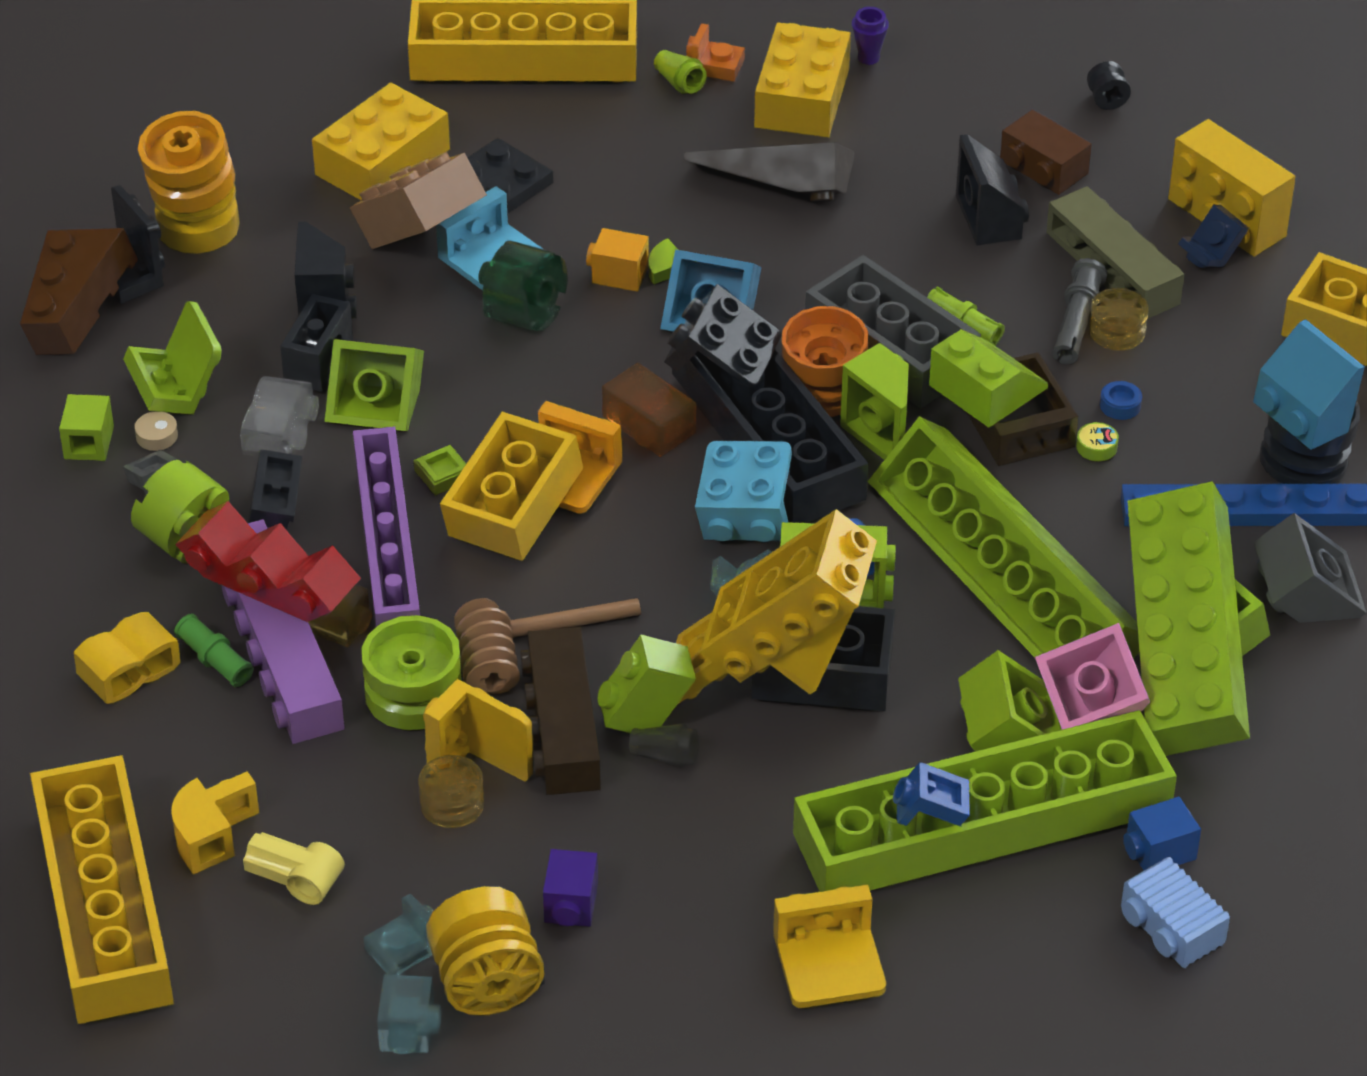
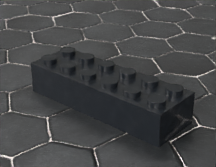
[672,349,868,523]

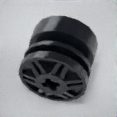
[1260,402,1360,484]

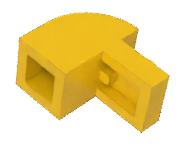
[172,771,259,875]

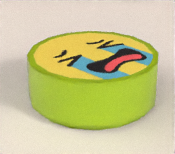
[1076,422,1119,462]

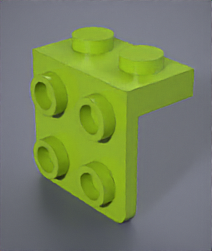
[123,301,221,414]

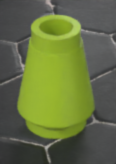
[654,50,707,94]

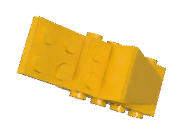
[676,509,877,705]

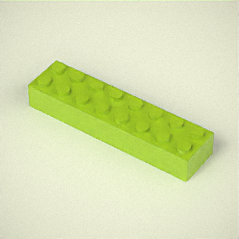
[793,710,1177,892]

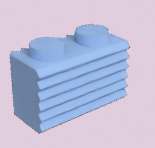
[1121,857,1230,968]

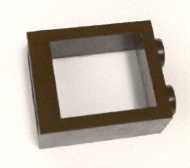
[966,352,1079,466]

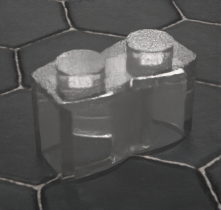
[240,376,319,457]

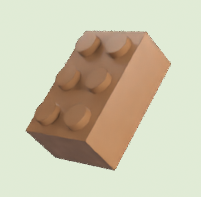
[349,152,487,249]

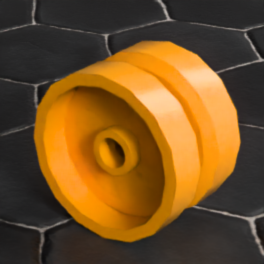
[137,111,235,213]

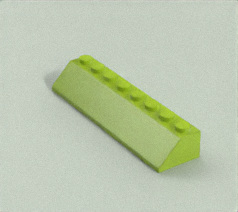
[867,416,1139,659]

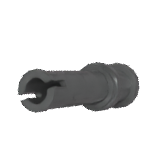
[1052,258,1108,364]

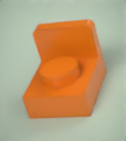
[686,23,745,82]

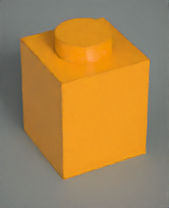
[586,228,649,292]

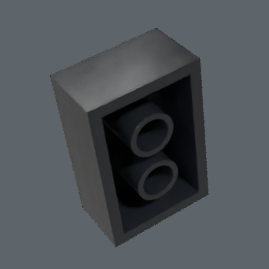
[752,606,895,711]

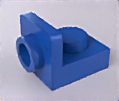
[893,762,970,826]

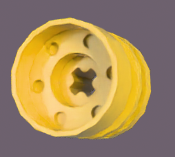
[154,180,240,254]
[426,886,544,1015]

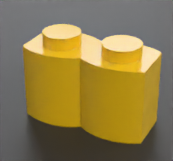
[74,612,180,704]

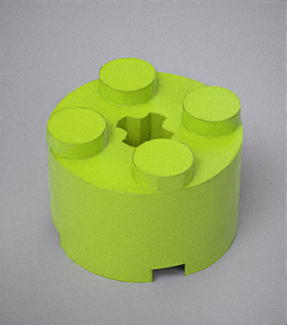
[131,460,230,564]

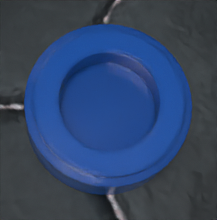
[1100,381,1142,420]

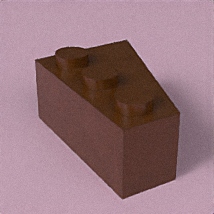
[20,228,138,355]

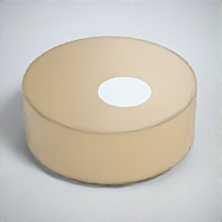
[135,411,178,451]

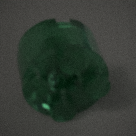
[478,240,568,331]

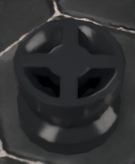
[1086,61,1131,110]

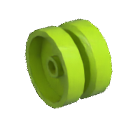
[362,615,462,730]

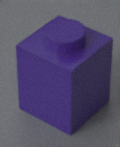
[543,849,598,927]

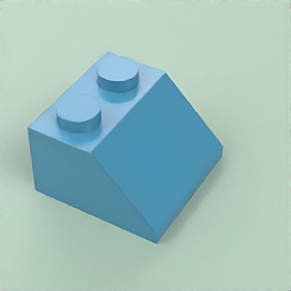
[660,249,762,332]
[1253,319,1365,450]

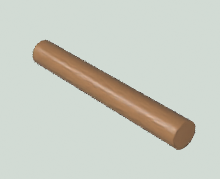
[511,598,641,638]

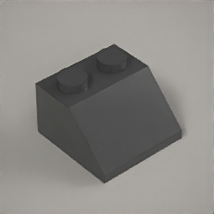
[1254,513,1367,623]

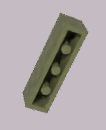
[1046,186,1184,321]

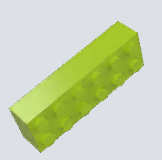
[1128,481,1250,756]

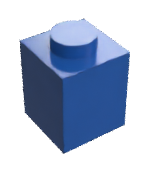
[1123,796,1201,870]

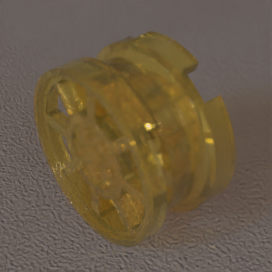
[1089,288,1149,350]
[418,755,484,828]

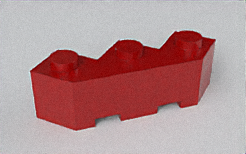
[175,501,361,622]

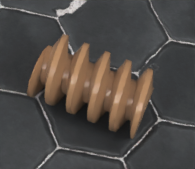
[454,598,520,695]

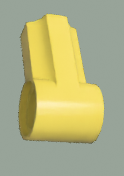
[243,832,345,905]

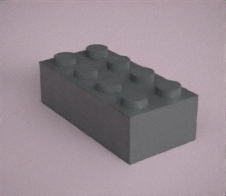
[805,255,981,409]

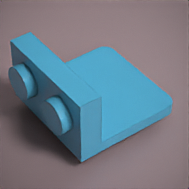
[436,186,547,294]
[695,441,792,542]

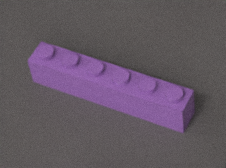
[353,427,420,628]
[222,519,345,744]

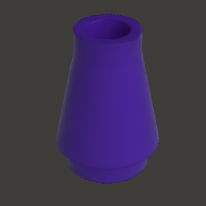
[852,7,889,65]

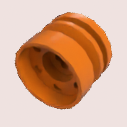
[782,306,868,417]

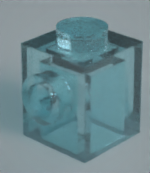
[377,975,441,1054]

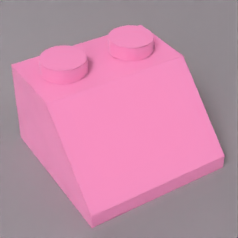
[1035,623,1150,729]

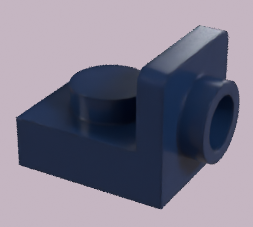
[1178,205,1249,268]

